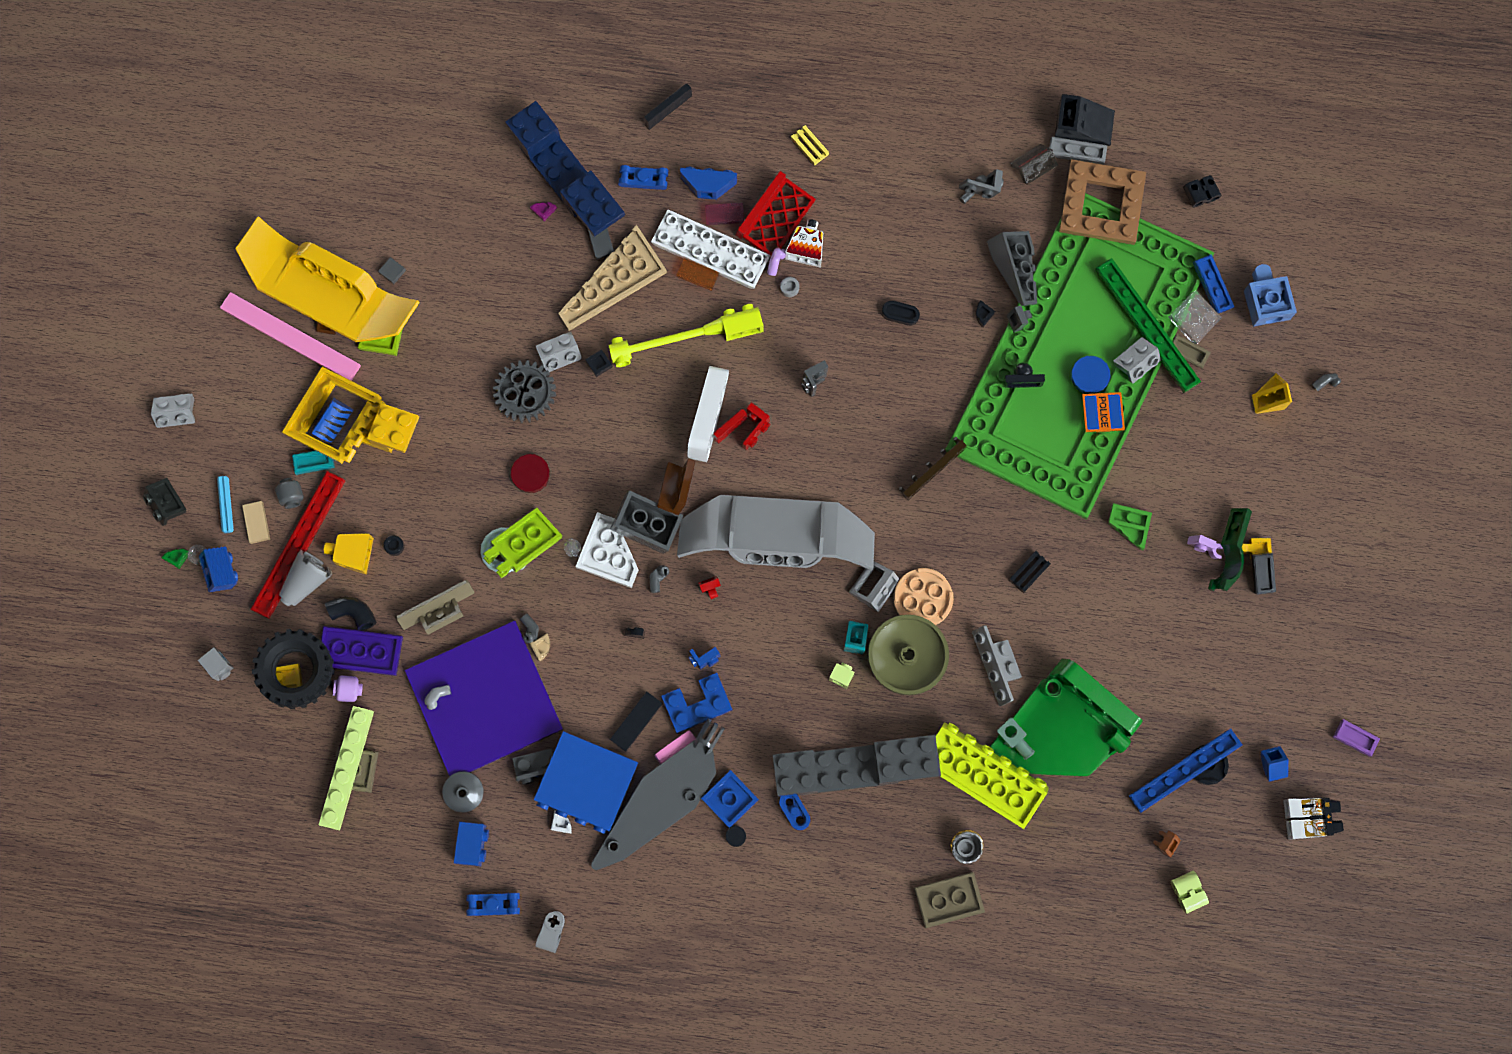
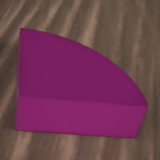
[530,202,557,221]

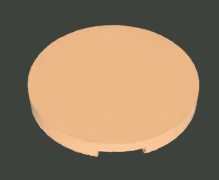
[893,568,954,625]

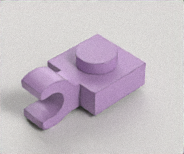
[1187,535,1223,559]

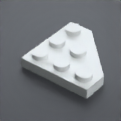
[576,512,639,588]

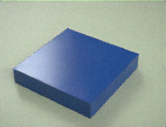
[701,770,759,828]

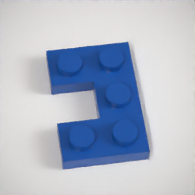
[662,673,733,734]

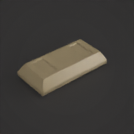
[1173,334,1211,369]

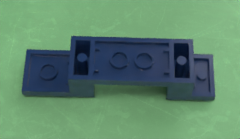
[505,101,625,237]

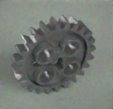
[493,360,556,423]

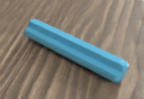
[217,476,234,533]

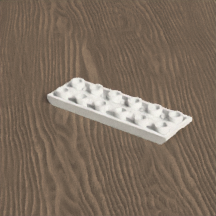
[651,210,770,289]

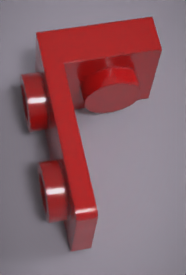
[743,402,770,450]

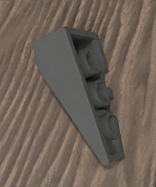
[987,231,1037,306]

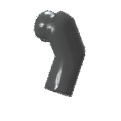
[1311,373,1341,391]
[650,565,669,593]
[520,614,539,643]

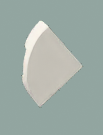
[551,810,572,834]

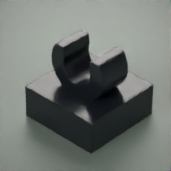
[585,349,613,377]

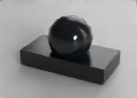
[1003,362,1045,388]

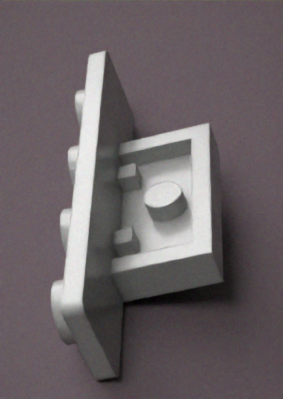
[972,625,1022,706]

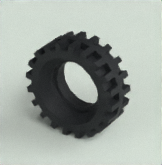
[252,629,335,709]

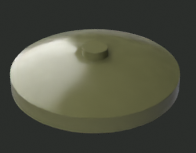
[868,615,949,696]

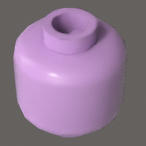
[332,675,363,702]

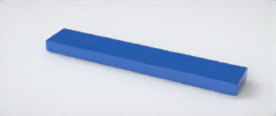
[1129,728,1243,813]

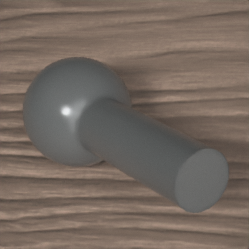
[959,175,990,204]

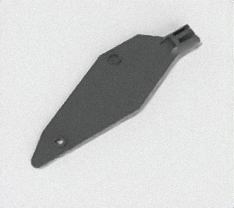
[591,718,725,870]

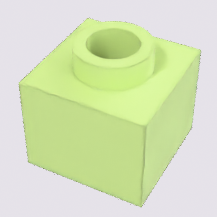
[829,663,855,689]

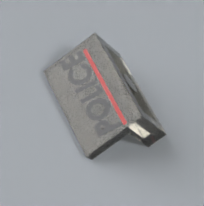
[1010,144,1058,185]

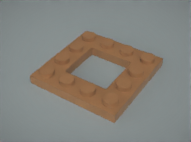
[1059,159,1146,245]

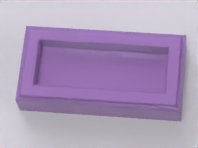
[1333,719,1380,757]

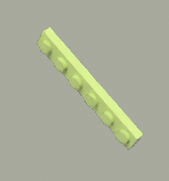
[319,706,374,830]

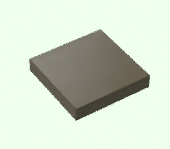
[331,747,378,793]

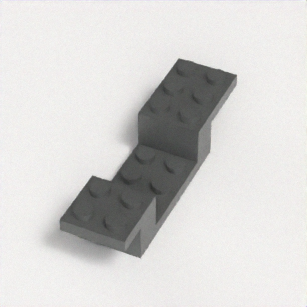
[773,735,941,796]

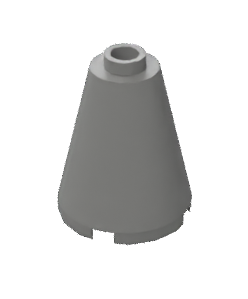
[279,550,333,606]

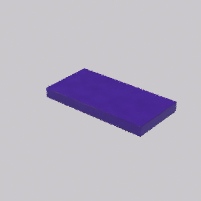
[321,626,403,676]

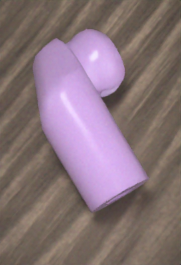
[767,248,786,276]

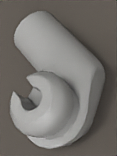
[424,684,451,710]

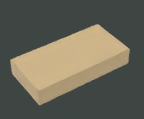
[242,501,270,544]

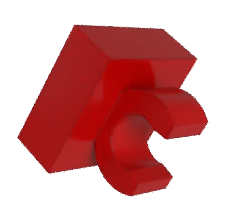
[698,576,721,599]

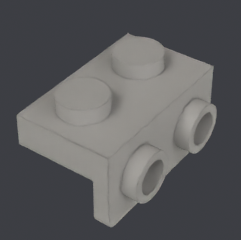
[536,332,582,372]
[1113,337,1161,383]
[151,394,195,428]

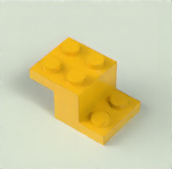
[362,403,419,453]

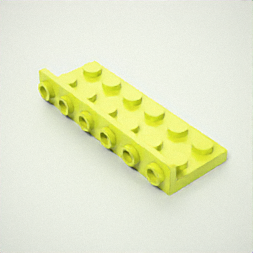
[936,722,1049,829]

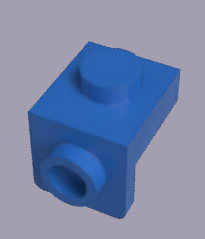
[688,647,720,670]

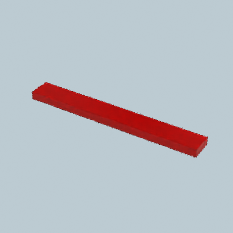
[250,471,345,619]

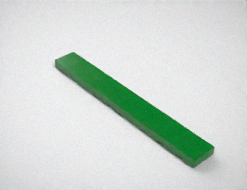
[1095,258,1201,393]

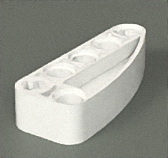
[688,366,729,462]

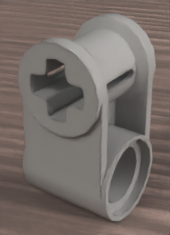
[535,911,565,953]

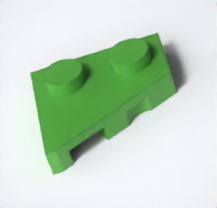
[1108,503,1152,550]

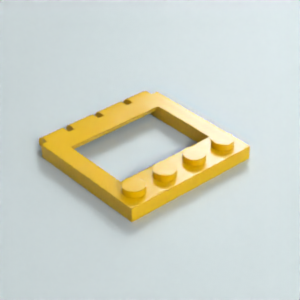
[282,367,385,464]

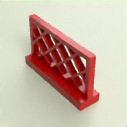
[735,171,816,258]

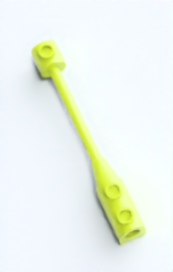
[608,304,764,367]

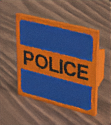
[1082,392,1125,432]

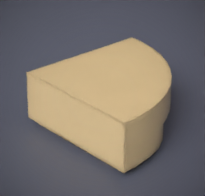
[530,634,550,661]

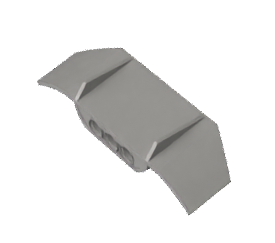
[677,495,875,570]

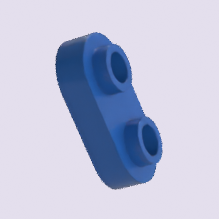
[779,794,810,831]

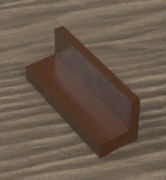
[657,458,696,516]

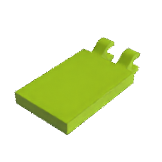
[483,508,562,578]

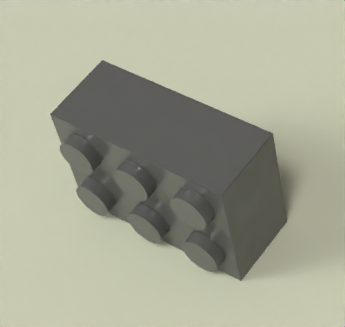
[610,490,683,554]

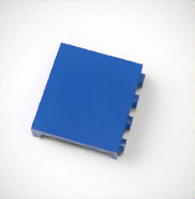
[534,731,638,834]

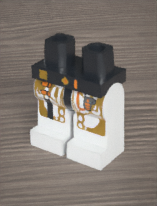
[1283,798,1344,840]

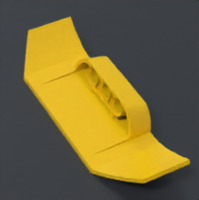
[235,216,420,342]

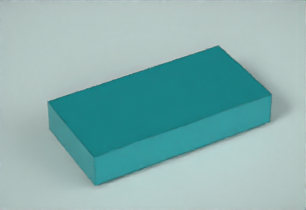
[292,451,335,475]

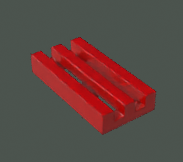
[713,409,747,444]

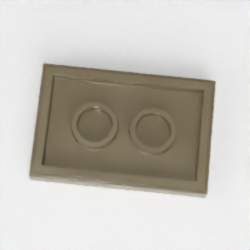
[914,872,985,928]

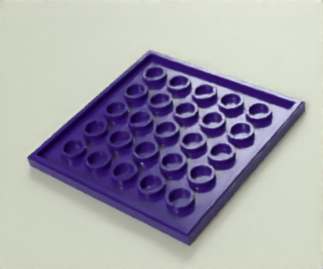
[405,621,563,776]

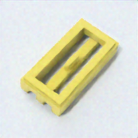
[791,125,829,166]

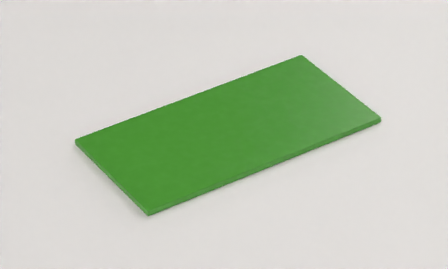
[945,193,1214,520]

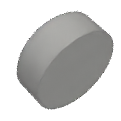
[780,277,799,297]

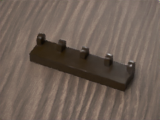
[898,437,967,501]

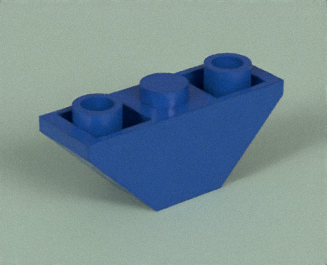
[680,167,737,200]

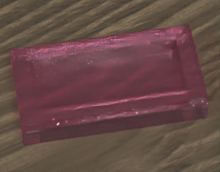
[705,203,744,225]

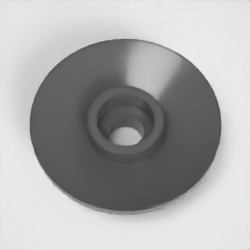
[442,772,484,812]

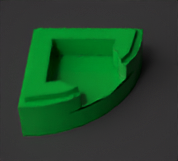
[161,549,191,569]

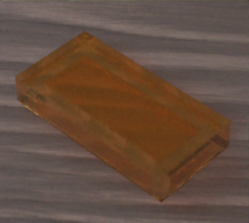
[677,258,719,291]

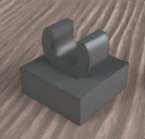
[1006,306,1032,332]

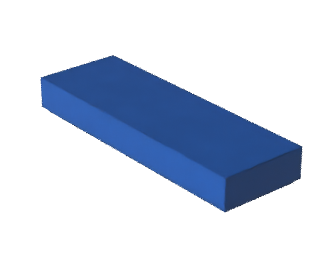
[1193,254,1235,315]

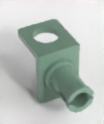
[997,718,1035,760]

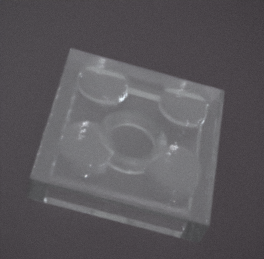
[1168,290,1222,344]

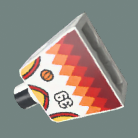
[785,219,823,268]

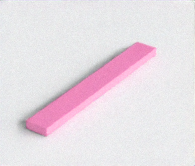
[220,292,361,381]

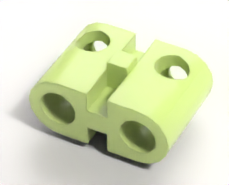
[1171,870,1209,914]

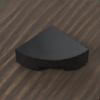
[976,300,996,328]
[624,627,645,639]

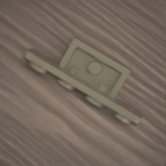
[396,580,475,635]

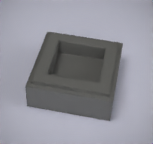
[378,257,406,284]

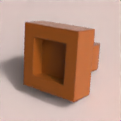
[1153,831,1181,858]

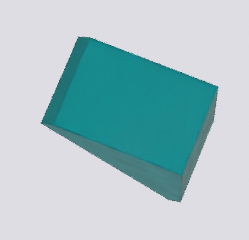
[844,621,869,655]

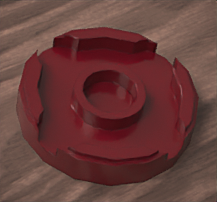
[511,454,550,493]

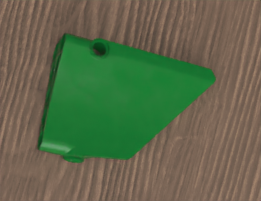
[990,658,1143,776]

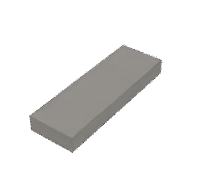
[1048,137,1107,165]

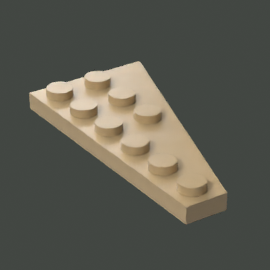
[558,225,667,331]

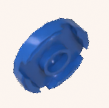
[1071,356,1110,394]

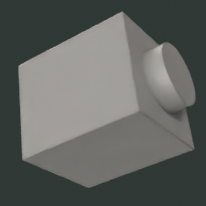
[198,647,234,681]

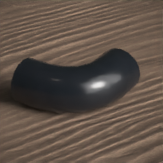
[325,596,377,631]

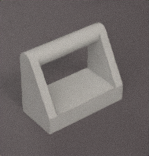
[849,562,900,612]

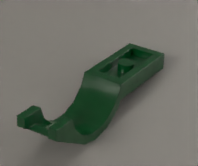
[1208,508,1252,591]

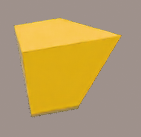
[1252,373,1292,414]

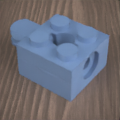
[1244,264,1297,327]

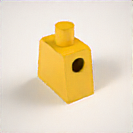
[324,534,374,574]

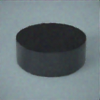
[384,535,405,556]
[726,826,746,847]

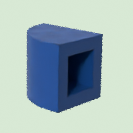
[1261,746,1289,782]

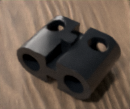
[1183,175,1222,208]

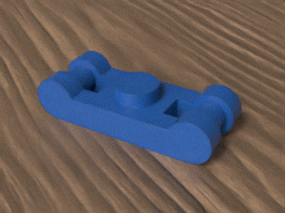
[618,165,669,190]
[466,893,520,916]

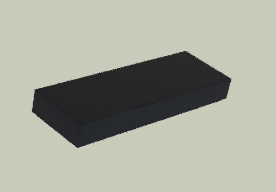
[644,84,692,130]
[610,691,663,752]

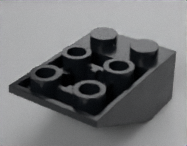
[1054,94,1115,146]

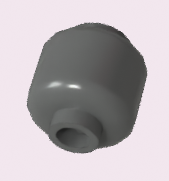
[275,478,304,509]

